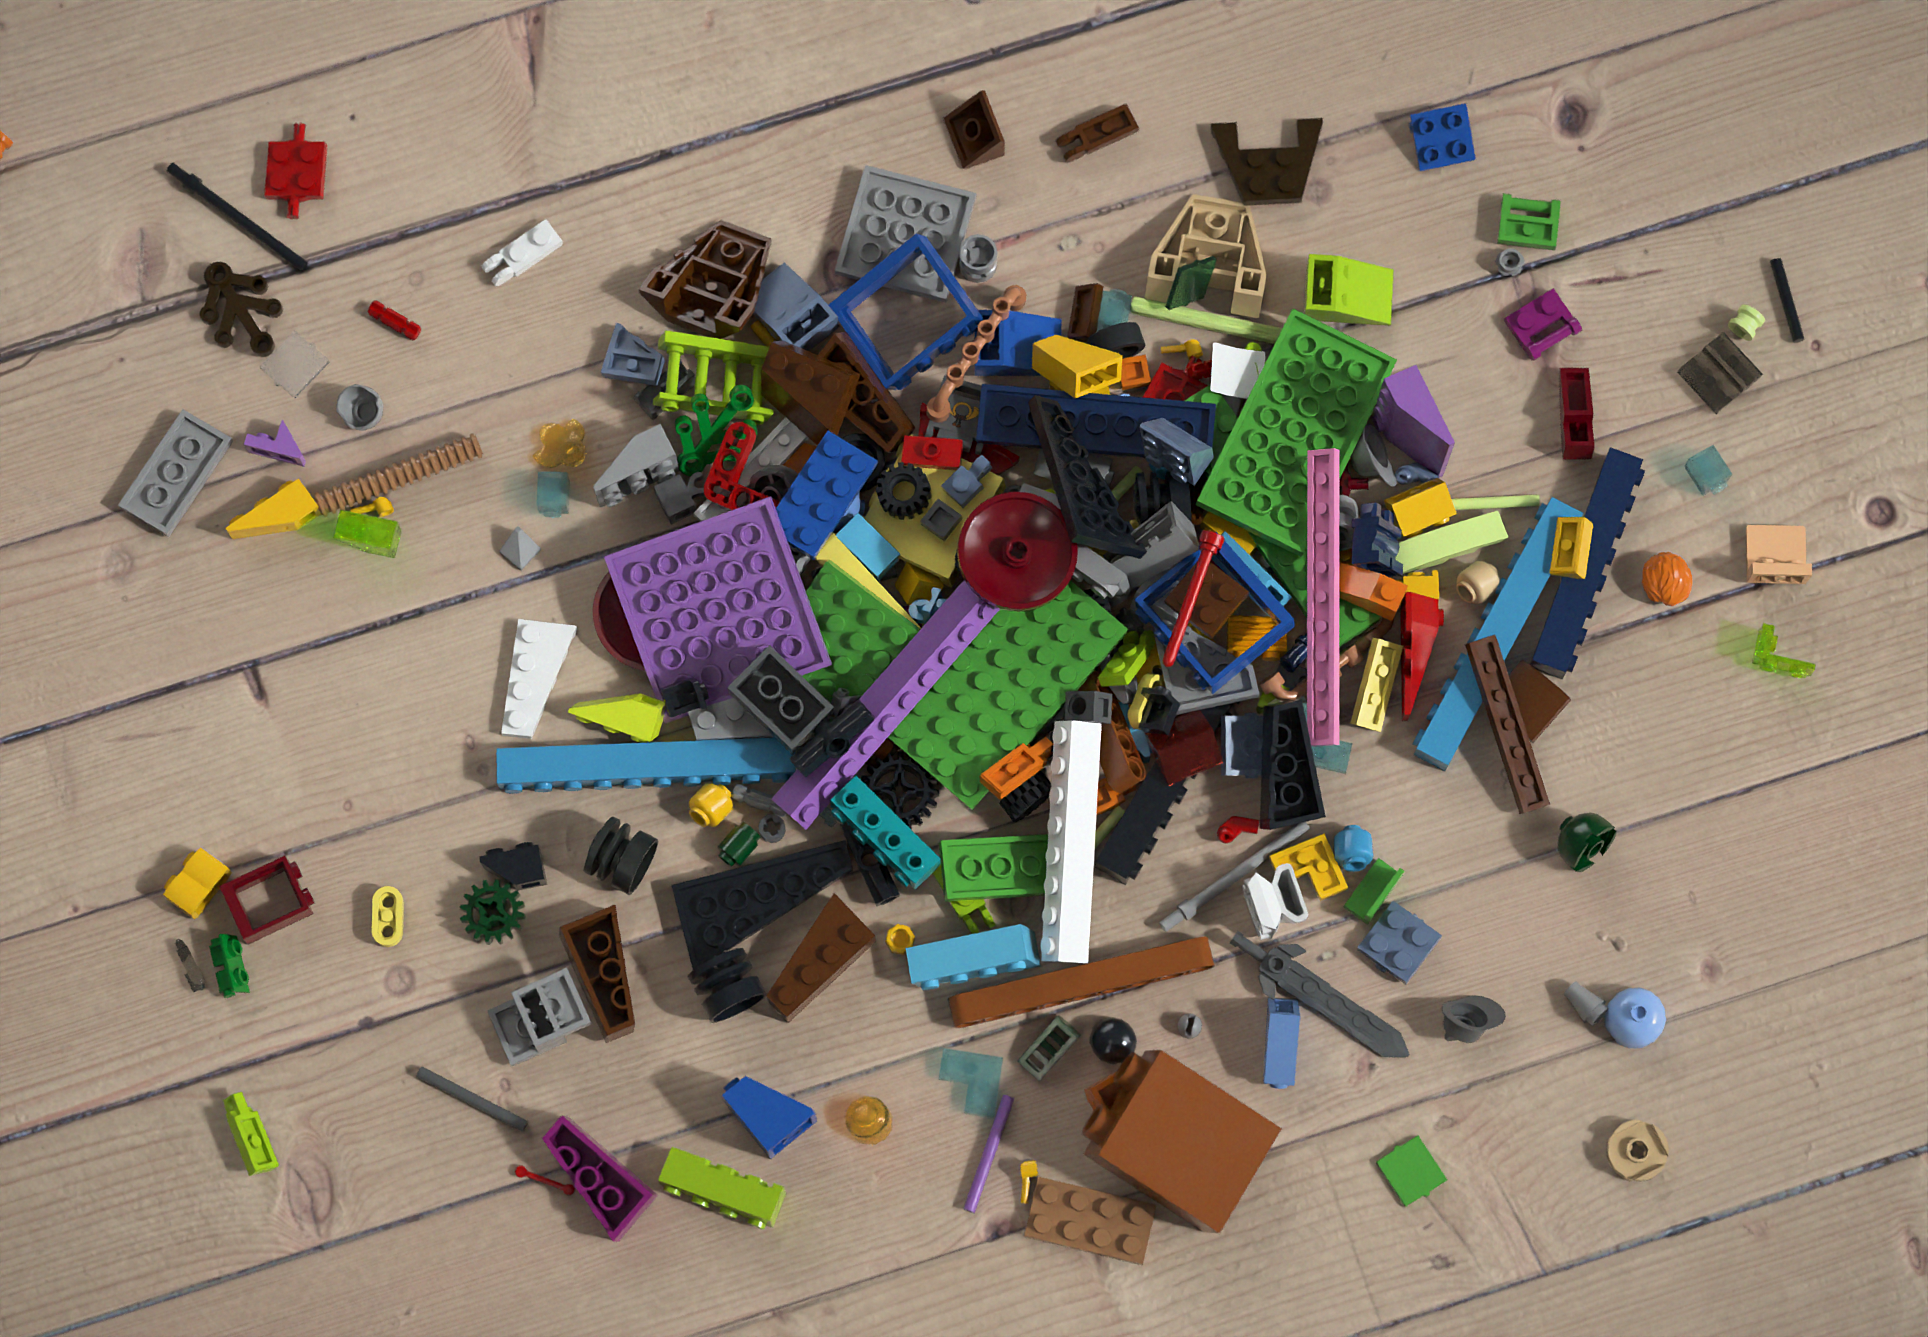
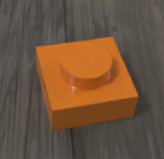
[1120,355,1151,390]

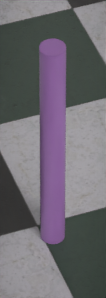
[963,1095,1014,1213]

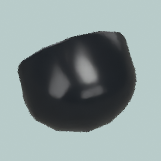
[1089,1017,1137,1065]

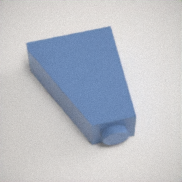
[1263,997,1300,1089]

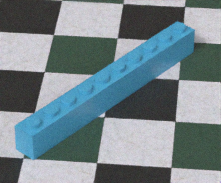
[1413,497,1583,771]
[496,738,796,794]

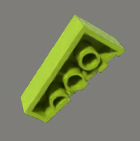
[658,1147,786,1230]

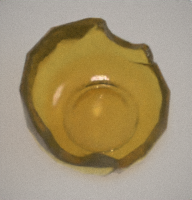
[844,1096,893,1145]

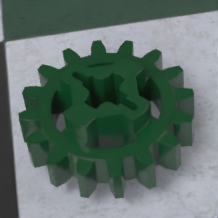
[460,879,526,945]

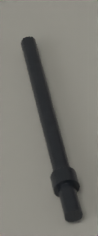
[166,162,308,271]

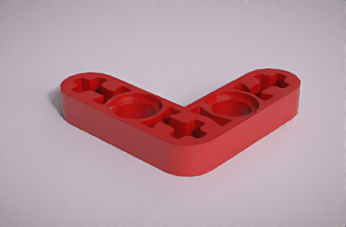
[703,421,780,510]

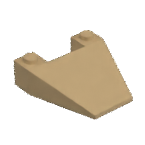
[1144,194,1267,318]

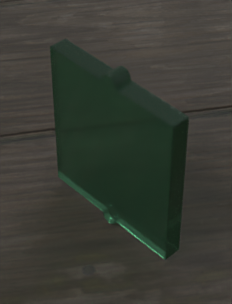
[1165,256,1217,310]

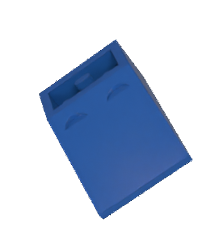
[974,310,1062,376]

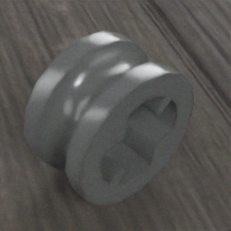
[759,814,786,843]

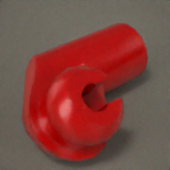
[1217,816,1259,844]

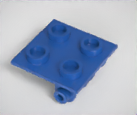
[1409,103,1476,171]

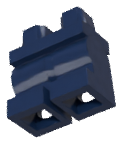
[1352,502,1403,577]

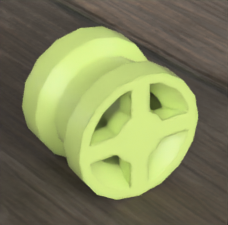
[1728,304,1765,341]

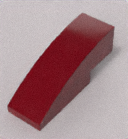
[1559,368,1595,460]

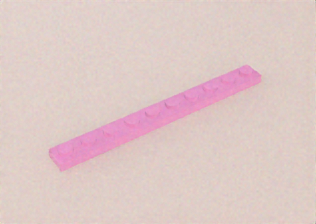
[1307,448,1339,747]

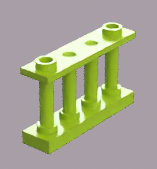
[653,330,774,425]

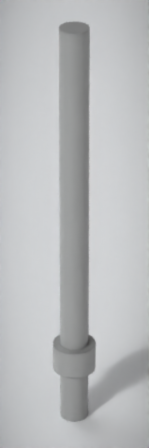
[1159,822,1310,932]

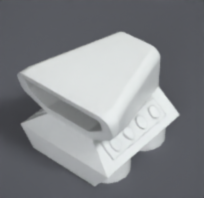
[1242,863,1308,940]

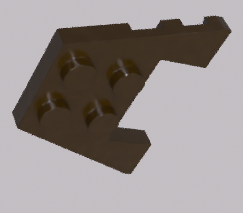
[1211,118,1323,206]

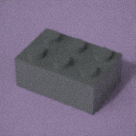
[727,645,834,755]

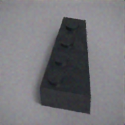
[1260,700,1326,830]

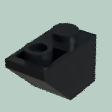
[479,842,547,891]

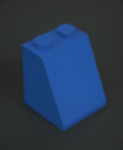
[722,1076,817,1160]

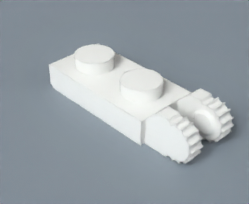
[481,219,563,286]

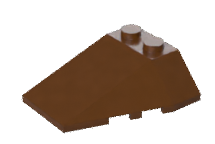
[638,220,772,339]

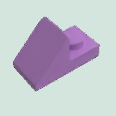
[244,420,306,467]

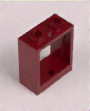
[219,856,315,945]

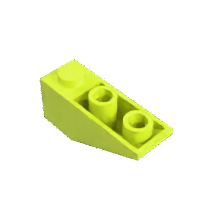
[568,693,666,743]

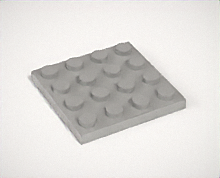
[835,165,976,303]

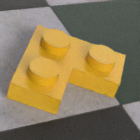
[1269,833,1348,901]

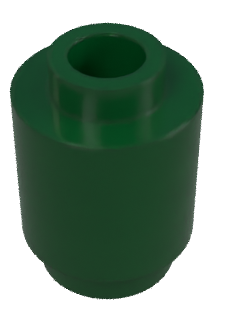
[717,822,761,867]

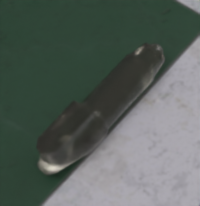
[175,939,205,993]

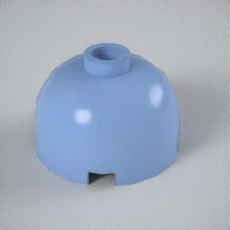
[1604,988,1666,1049]

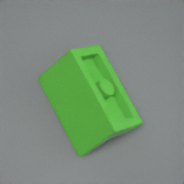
[1343,858,1405,925]

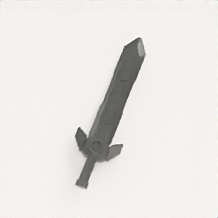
[1230,931,1409,1058]

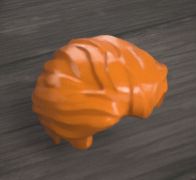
[1642,552,1692,606]

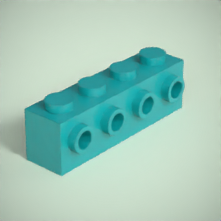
[830,776,941,890]

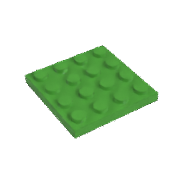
[802,560,921,704]

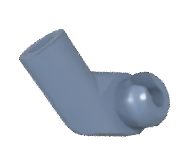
[1395,462,1439,485]

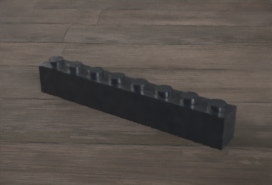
[1095,701,1241,885]

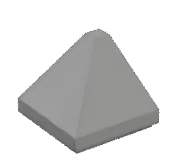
[500,526,541,571]

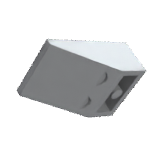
[593,424,680,508]

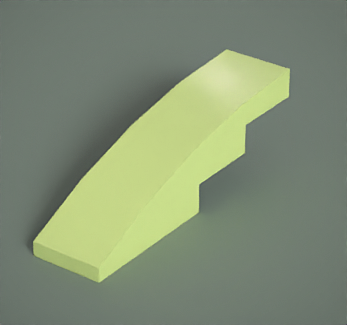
[1396,511,1508,574]

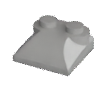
[1072,543,1131,599]

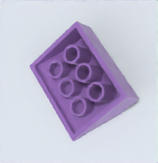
[1372,365,1455,478]

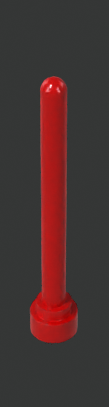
[1162,530,1225,667]

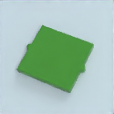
[1376,1136,1447,1207]

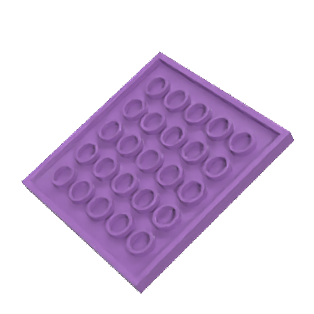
[604,496,832,724]

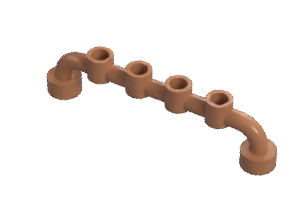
[926,285,1027,423]
[1259,617,1394,702]

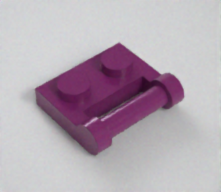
[1504,288,1582,361]

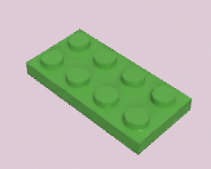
[938,834,1048,901]

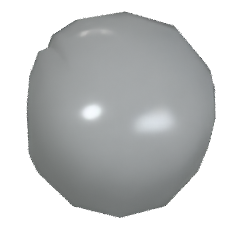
[336,384,383,431]

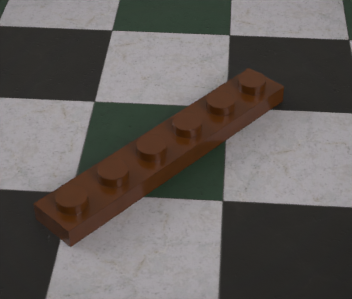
[1465,635,1550,814]

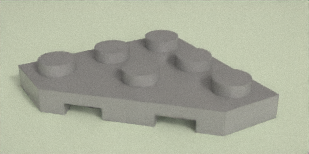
[1153,624,1259,715]

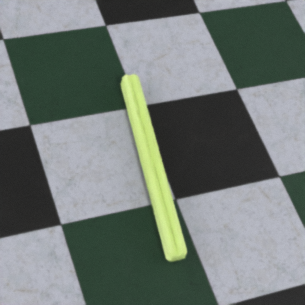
[1130,297,1283,344]

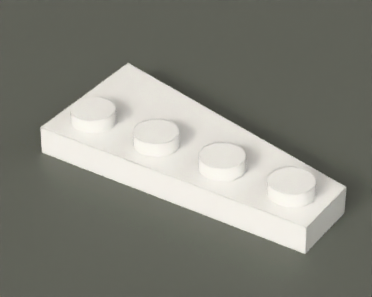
[501,619,578,739]

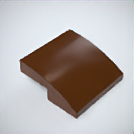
[1509,659,1571,743]

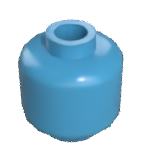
[1333,825,1374,872]

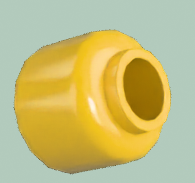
[689,783,733,827]

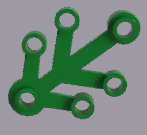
[674,385,758,477]

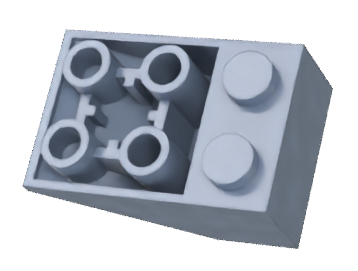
[753,262,839,351]
[1139,418,1214,486]

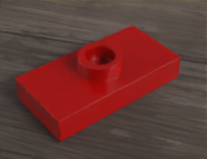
[901,435,963,470]

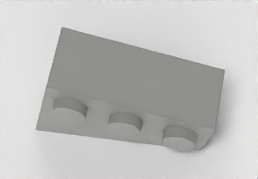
[1103,501,1199,589]

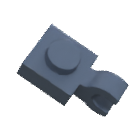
[941,455,992,508]

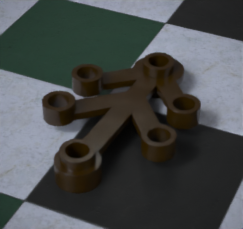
[200,262,283,357]

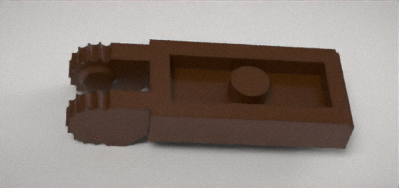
[1055,104,1139,162]

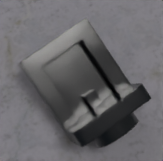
[660,677,709,718]
[1139,686,1180,735]

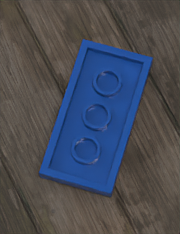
[776,431,878,560]

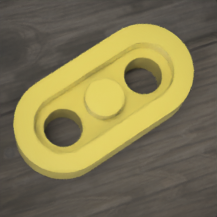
[1127,673,1166,730]
[372,886,404,947]

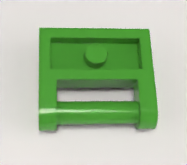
[1497,193,1561,250]

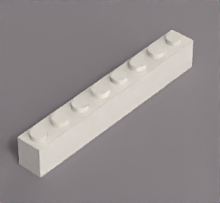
[1040,720,1101,963]

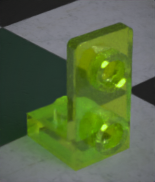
[1752,623,1816,678]

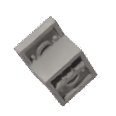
[487,968,592,1067]

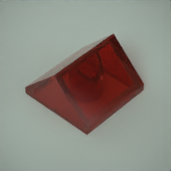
[1144,710,1223,786]

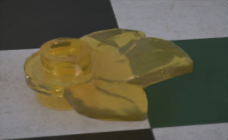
[533,419,586,468]

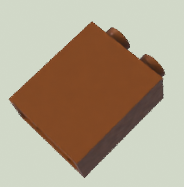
[1082,1050,1282,1234]

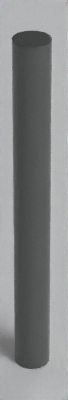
[416,1066,528,1132]

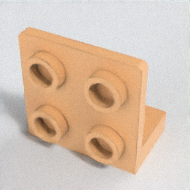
[1746,525,1812,584]

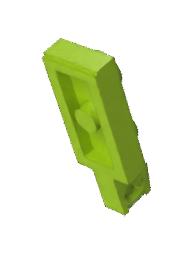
[223,1092,279,1176]

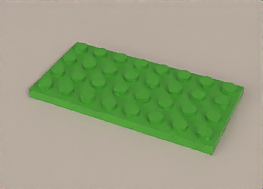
[1195,309,1397,557]
[888,580,1129,810]

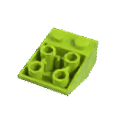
[1304,254,1394,326]

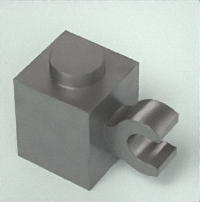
[654,472,705,525]

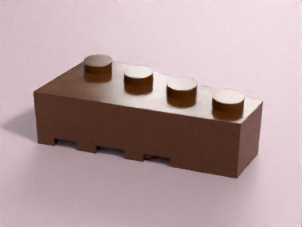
[818,332,916,453]
[766,893,876,1023]
[559,904,635,1043]

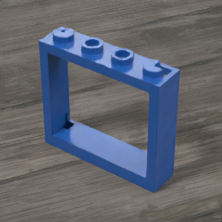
[829,234,984,390]
[1135,532,1295,694]

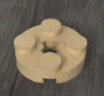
[1607,1120,1669,1182]

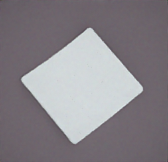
[1210,342,1265,399]

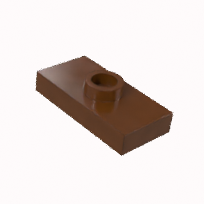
[1067,283,1104,342]

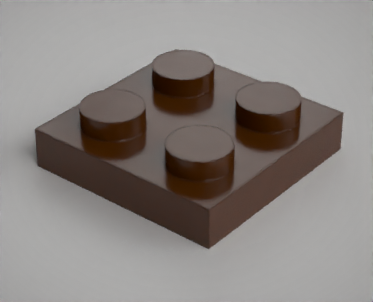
[1164,561,1249,639]

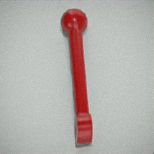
[515,1165,575,1196]

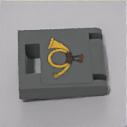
[925,375,984,456]

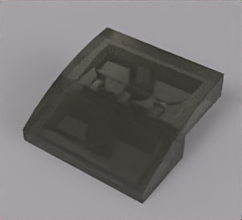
[1677,332,1763,414]

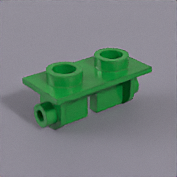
[209,934,250,998]

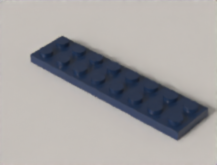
[976,384,1216,463]

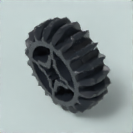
[861,751,939,830]

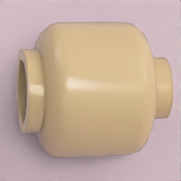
[1456,561,1500,604]

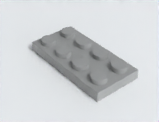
[118,409,233,537]

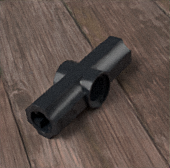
[790,699,875,777]
[840,822,900,906]

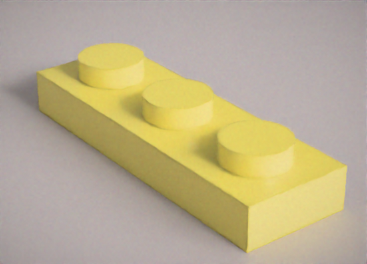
[1350,638,1403,732]

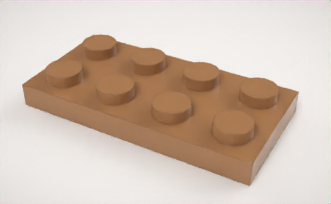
[1024,1176,1157,1265]

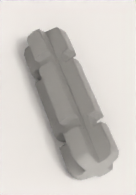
[731,784,787,817]

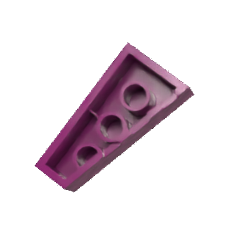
[542,1115,658,1242]

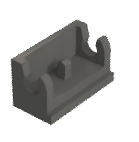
[633,359,695,420]

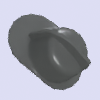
[1441,995,1506,1043]

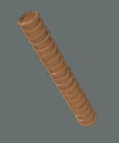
[314,433,483,517]

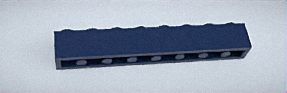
[1530,447,1645,679]

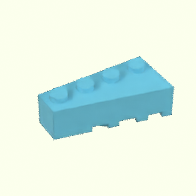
[906,924,1041,990]

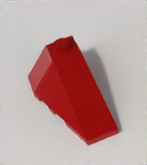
[1400,592,1444,721]

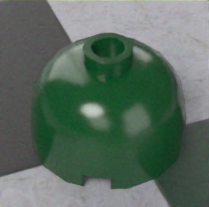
[1558,812,1617,873]

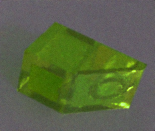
[333,510,402,558]

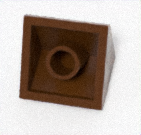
[943,90,1005,169]

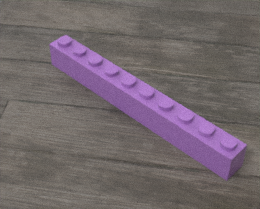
[771,580,1000,829]

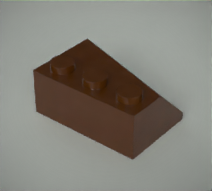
[761,340,860,446]

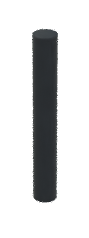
[1770,258,1805,343]

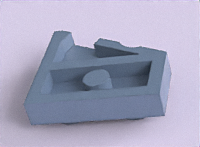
[600,323,665,386]

